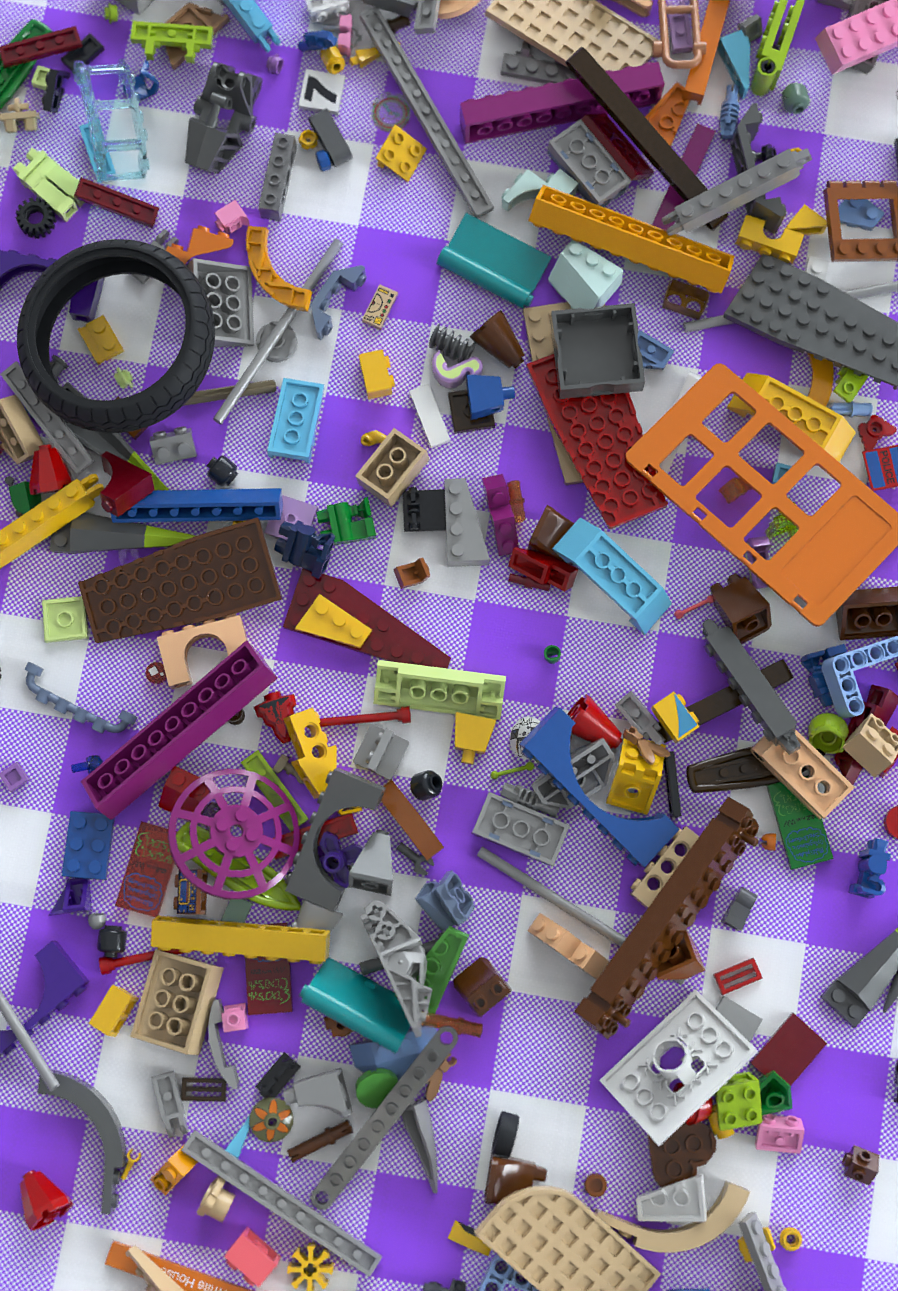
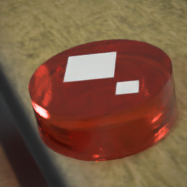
[145,662,167,684]

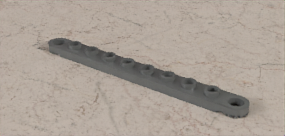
[311,1025,458,1210]

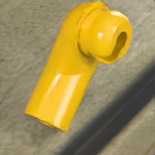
[360,430,387,446]

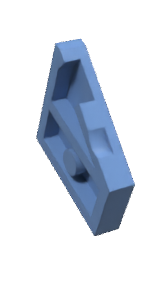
[838,199,885,231]

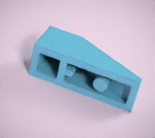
[717,29,750,99]

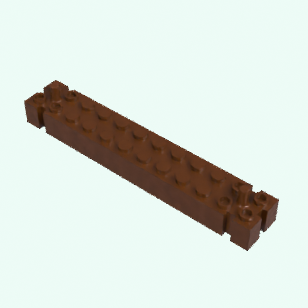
[574,797,759,1040]

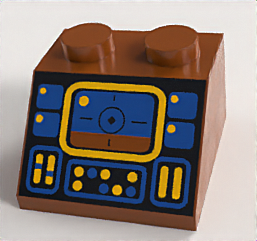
[173,869,208,915]

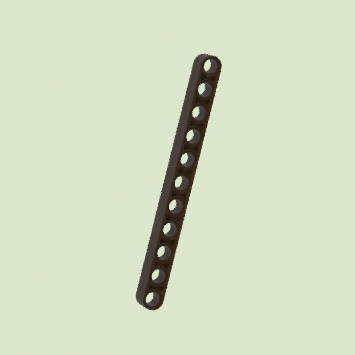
[565,47,729,231]

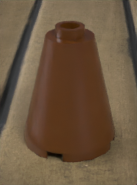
[470,310,525,369]

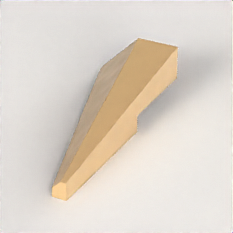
[125,1245,184,1291]

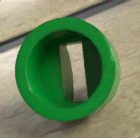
[544,645,561,664]

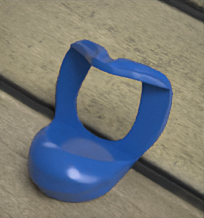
[123,60,159,101]

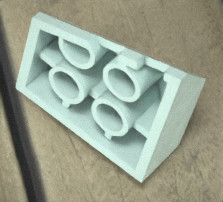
[548,240,623,309]

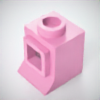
[215,200,250,234]
[221,1003,249,1032]

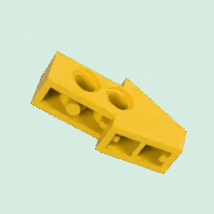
[283,707,337,799]

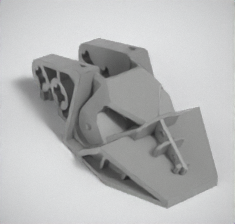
[360,901,432,1038]

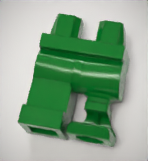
[316,497,376,545]

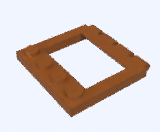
[823,180,898,262]

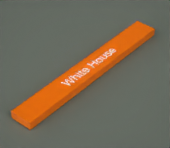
[105,1240,253,1291]

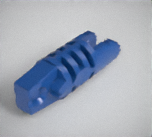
[297,30,338,51]

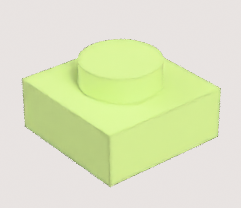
[31,65,50,91]

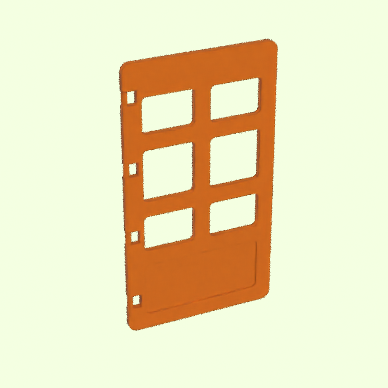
[626,363,898,627]

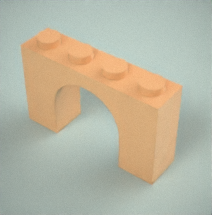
[157,614,248,689]

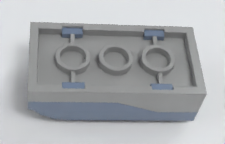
[547,119,631,207]
[472,792,570,866]

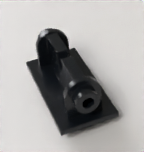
[255,1052,301,1098]

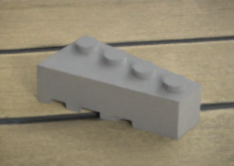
[444,478,490,567]

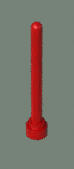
[319,706,411,727]
[99,948,195,975]

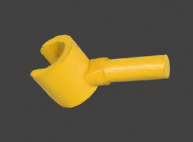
[120,1148,142,1180]

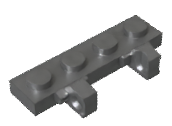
[501,41,577,84]

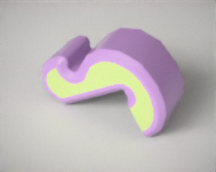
[432,351,483,388]

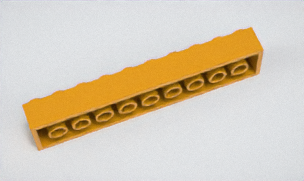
[528,185,735,293]

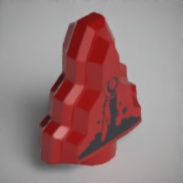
[253,691,296,744]

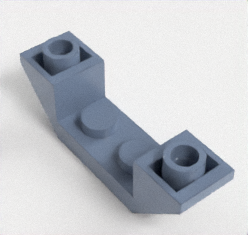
[310,265,367,340]

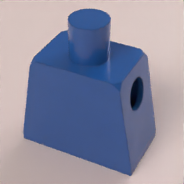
[466,375,515,420]

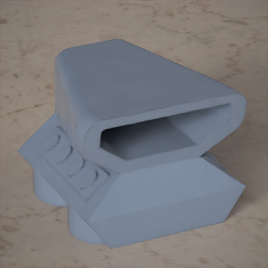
[415,870,475,931]

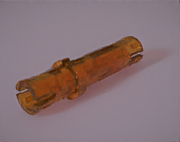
[422,1011,483,1038]

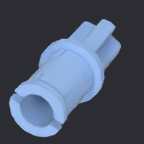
[830,401,873,417]

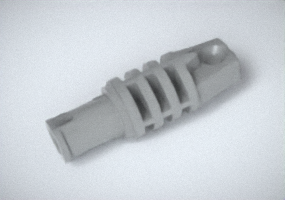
[501,783,560,818]

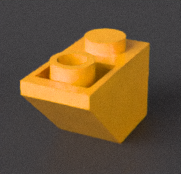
[150,1144,198,1196]

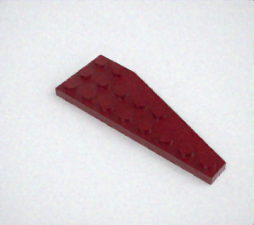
[283,568,451,669]

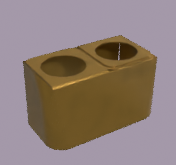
[662,279,709,320]

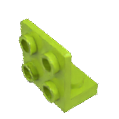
[714,1071,762,1131]

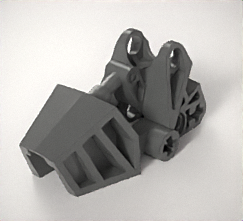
[185,61,263,174]

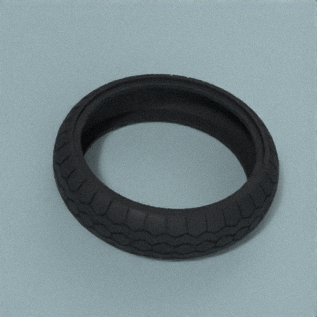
[17,239,215,433]

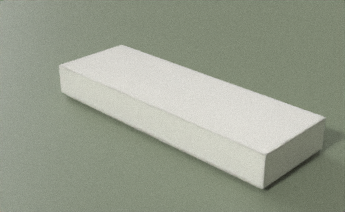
[409,384,450,448]

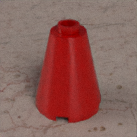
[567,694,622,749]

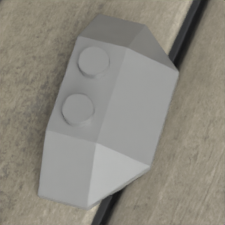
[531,738,615,809]

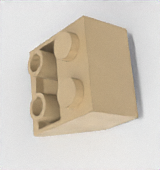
[843,713,898,778]

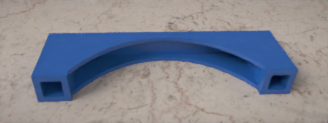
[519,707,680,867]

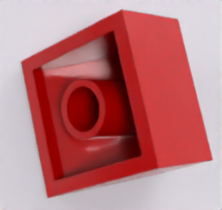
[158,766,210,825]

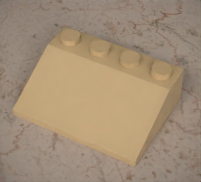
[130,949,224,1055]

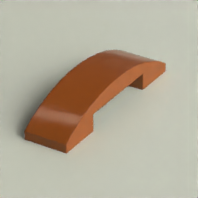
[381,780,444,861]

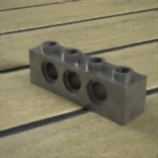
[258,132,297,221]

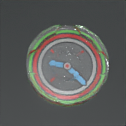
[371,92,411,132]

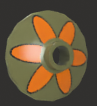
[249,1097,294,1142]

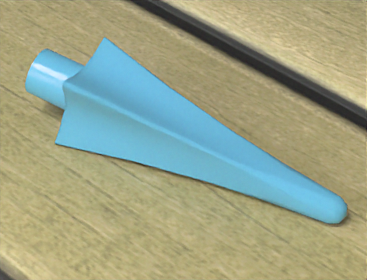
[225,1116,250,1158]

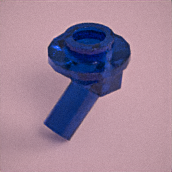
[71,755,103,774]

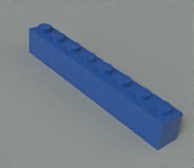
[111,488,283,523]

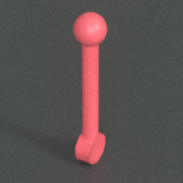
[674,595,713,619]

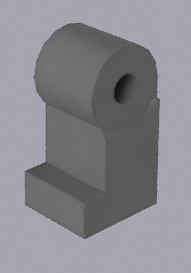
[721,887,758,931]

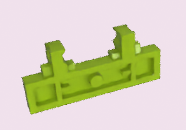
[130,21,214,64]

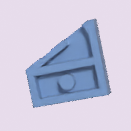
[638,330,675,370]

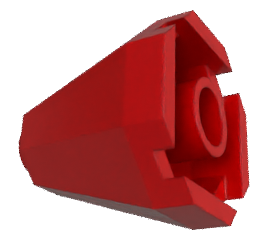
[29,444,74,495]
[20,1170,74,1231]

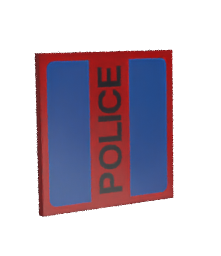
[862,445,898,491]

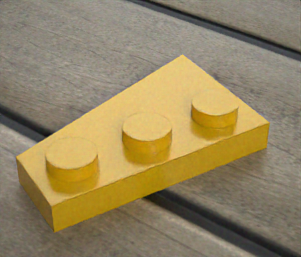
[295,594,372,648]

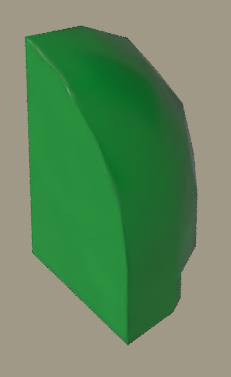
[9,481,42,514]

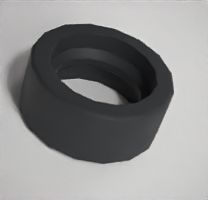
[492,1111,519,1158]

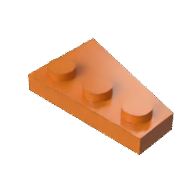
[645,82,690,146]

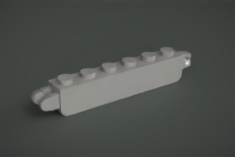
[662,148,812,236]

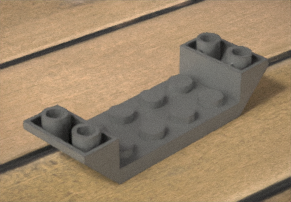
[730,103,786,234]

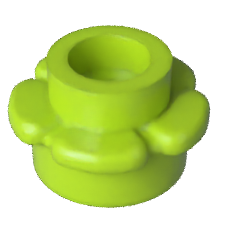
[104,3,118,24]

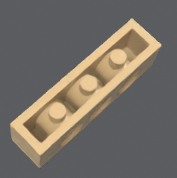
[630,826,699,909]

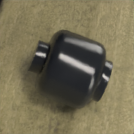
[207,455,238,486]
[410,770,443,801]
[97,925,127,957]

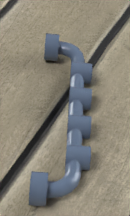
[25,662,138,734]

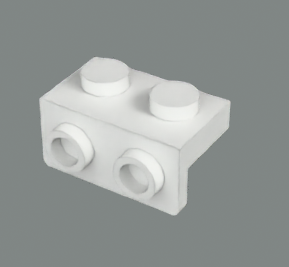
[305,0,350,23]

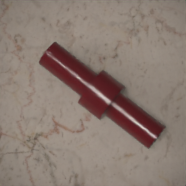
[508,573,551,592]

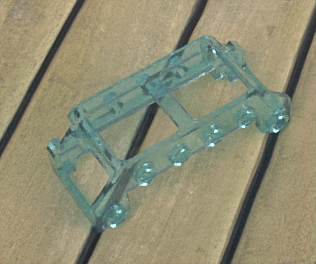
[73,58,150,182]

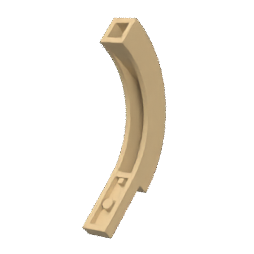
[594,1180,750,1253]

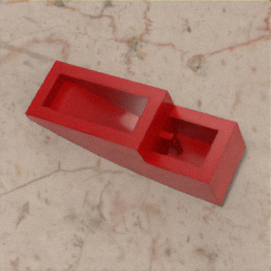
[508,547,578,592]

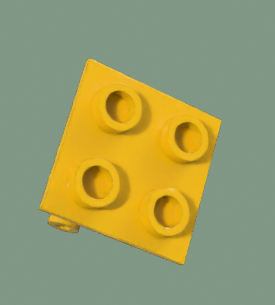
[375,125,427,182]

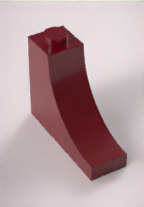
[99,451,155,517]

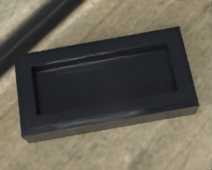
[61,33,105,75]

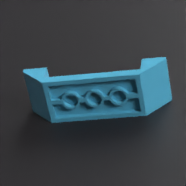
[552,517,672,635]

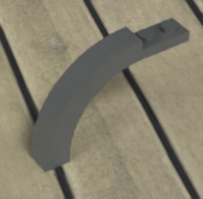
[38,1070,127,1214]

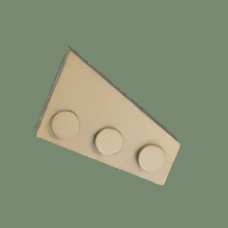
[0,394,44,465]

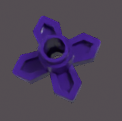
[319,831,364,889]

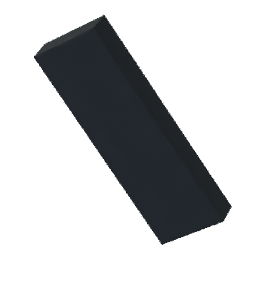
[664,751,682,818]

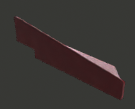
[834,684,898,785]

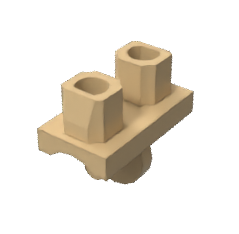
[0,98,40,133]

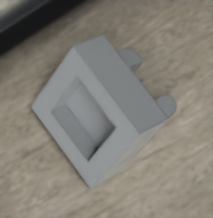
[737,14,763,42]

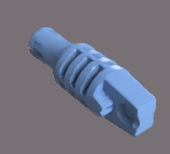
[720,84,740,139]

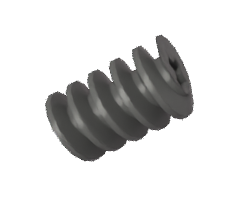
[429,323,476,363]

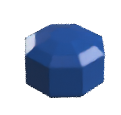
[315,150,331,172]

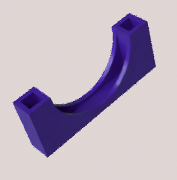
[0,250,105,323]
[0,941,89,1057]

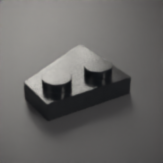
[42,69,70,113]

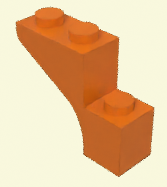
[165,225,234,265]

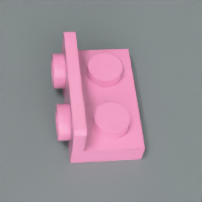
[755,1114,805,1154]

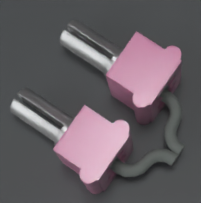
[323,14,362,57]

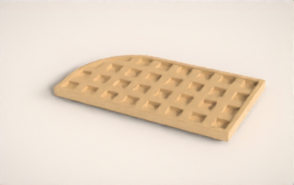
[485,0,660,71]
[474,1186,661,1291]

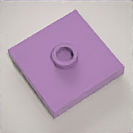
[264,495,318,541]

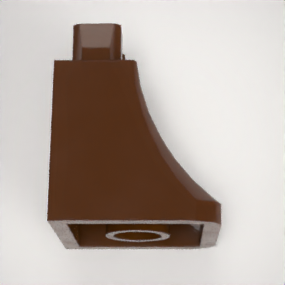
[527,505,575,566]
[710,573,772,644]
[453,957,511,1017]
[484,1152,547,1204]

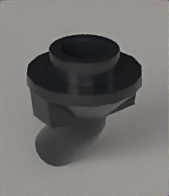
[755,144,777,162]

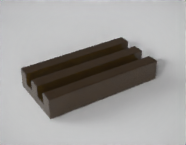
[181,1077,227,1102]

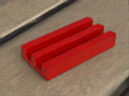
[713,958,762,995]

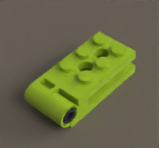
[750,0,805,96]

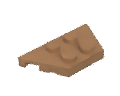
[165,2,230,70]

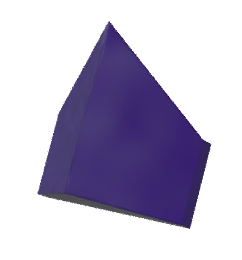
[49,878,92,916]

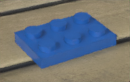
[61,811,115,881]

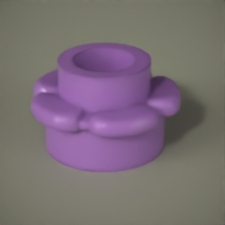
[266,54,284,74]

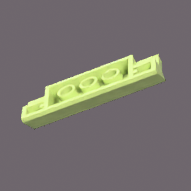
[373,660,506,720]

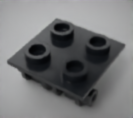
[403,487,446,532]

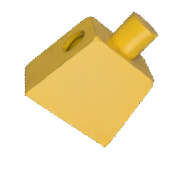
[455,712,496,765]

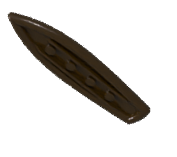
[686,746,826,793]

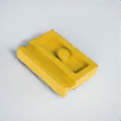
[78,315,124,365]

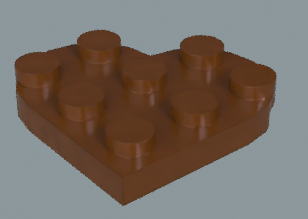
[647,1122,716,1188]

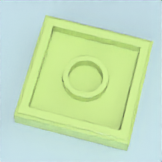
[42,596,89,643]

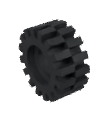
[16,198,56,239]

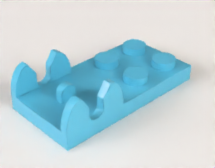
[267,378,324,464]

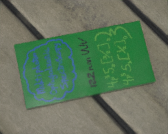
[767,775,833,870]

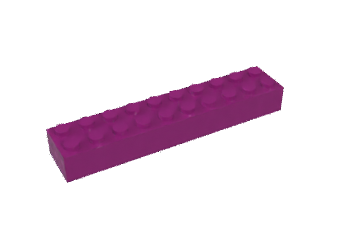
[460,62,665,144]
[81,640,278,820]

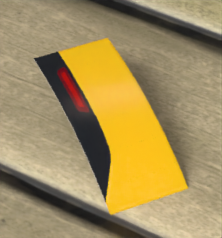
[448,1220,491,1256]

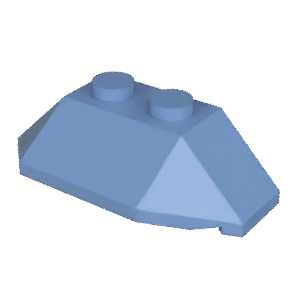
[349,1021,437,1080]

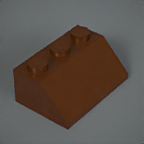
[836,587,898,640]

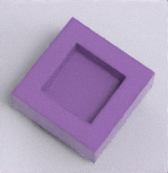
[0,762,30,792]

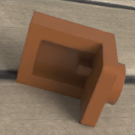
[393,557,430,589]

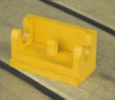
[89,984,139,1037]

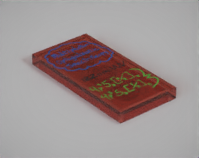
[115,821,177,917]

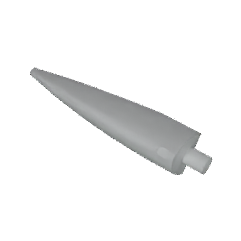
[402,1098,438,1193]

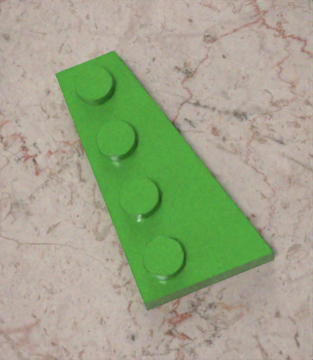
[395,926,469,1015]

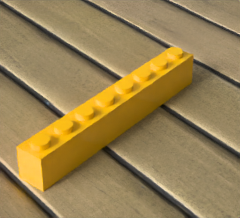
[151,915,330,964]

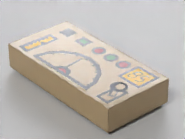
[362,284,398,330]

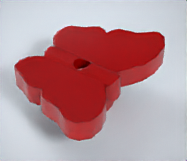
[857,414,897,451]

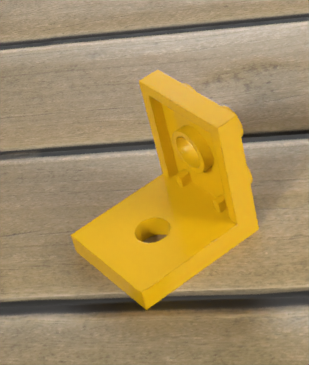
[606,737,666,815]

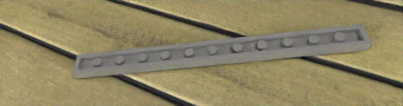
[359,7,494,218]

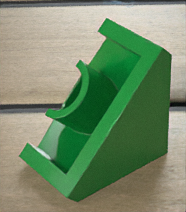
[758,1070,793,1115]

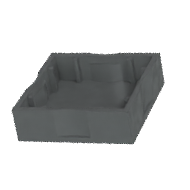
[550,303,645,399]

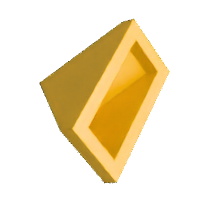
[786,204,827,235]

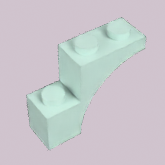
[501,169,579,212]

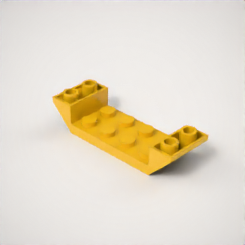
[727,373,856,462]

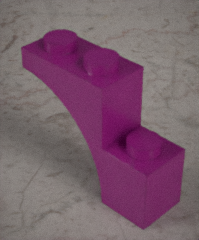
[482,474,519,556]

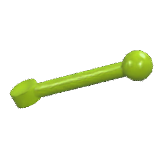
[490,762,534,779]

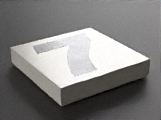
[298,69,346,115]

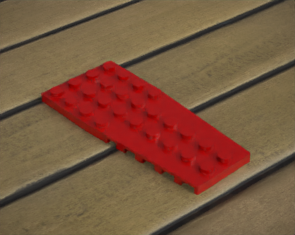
[526,354,668,529]

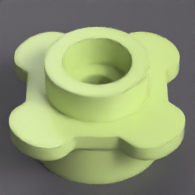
[114,367,133,389]

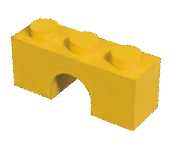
[735,214,804,264]

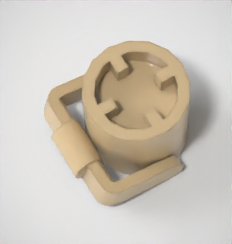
[197,1176,235,1222]

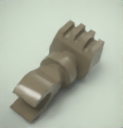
[272,754,304,784]

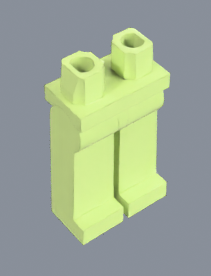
[13,148,85,222]

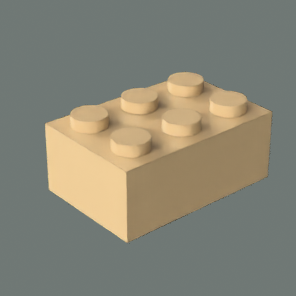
[355,428,430,508]

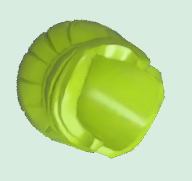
[808,713,848,754]

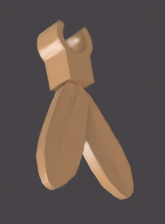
[623,726,670,765]
[425,1053,457,1102]

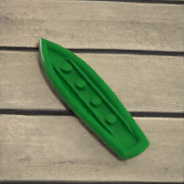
[0,19,52,110]

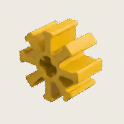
[287,1242,334,1291]

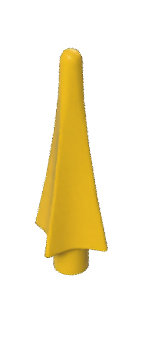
[349,42,401,69]

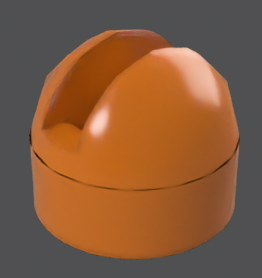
[761,833,776,851]

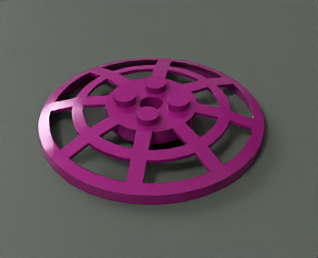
[168,769,299,900]

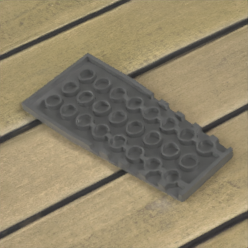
[724,254,898,390]

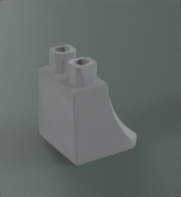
[283,1068,352,1118]

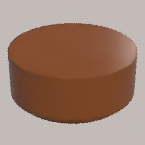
[584,1173,607,1197]

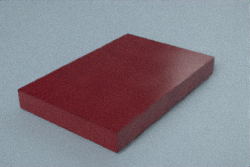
[749,1013,827,1086]

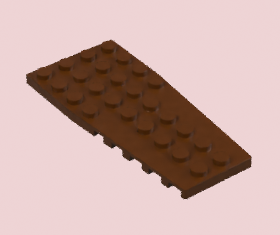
[78,517,283,643]

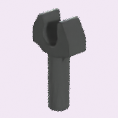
[396,842,434,875]

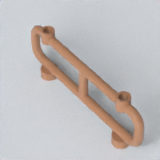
[652,0,706,69]

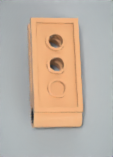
[750,730,855,819]

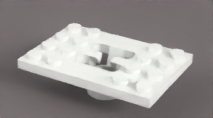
[599,990,758,1146]

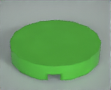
[355,1068,398,1108]

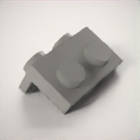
[150,426,197,465]

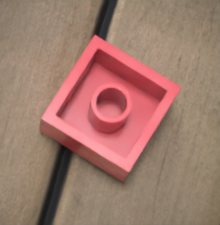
[224,1226,281,1287]

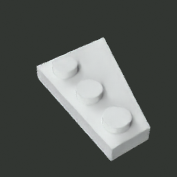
[636,1174,707,1222]

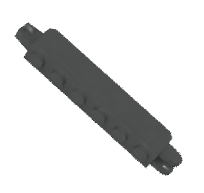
[703,619,801,755]

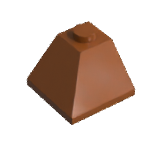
[656,929,706,980]

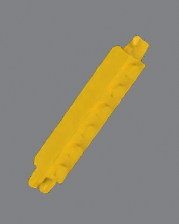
[0,474,104,569]

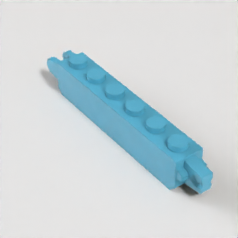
[223,0,281,53]

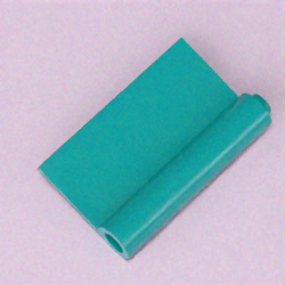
[436,213,552,309]
[299,957,410,1054]

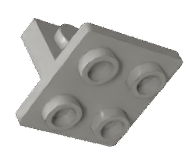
[353,724,409,780]

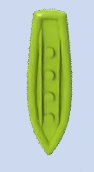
[176,822,301,911]

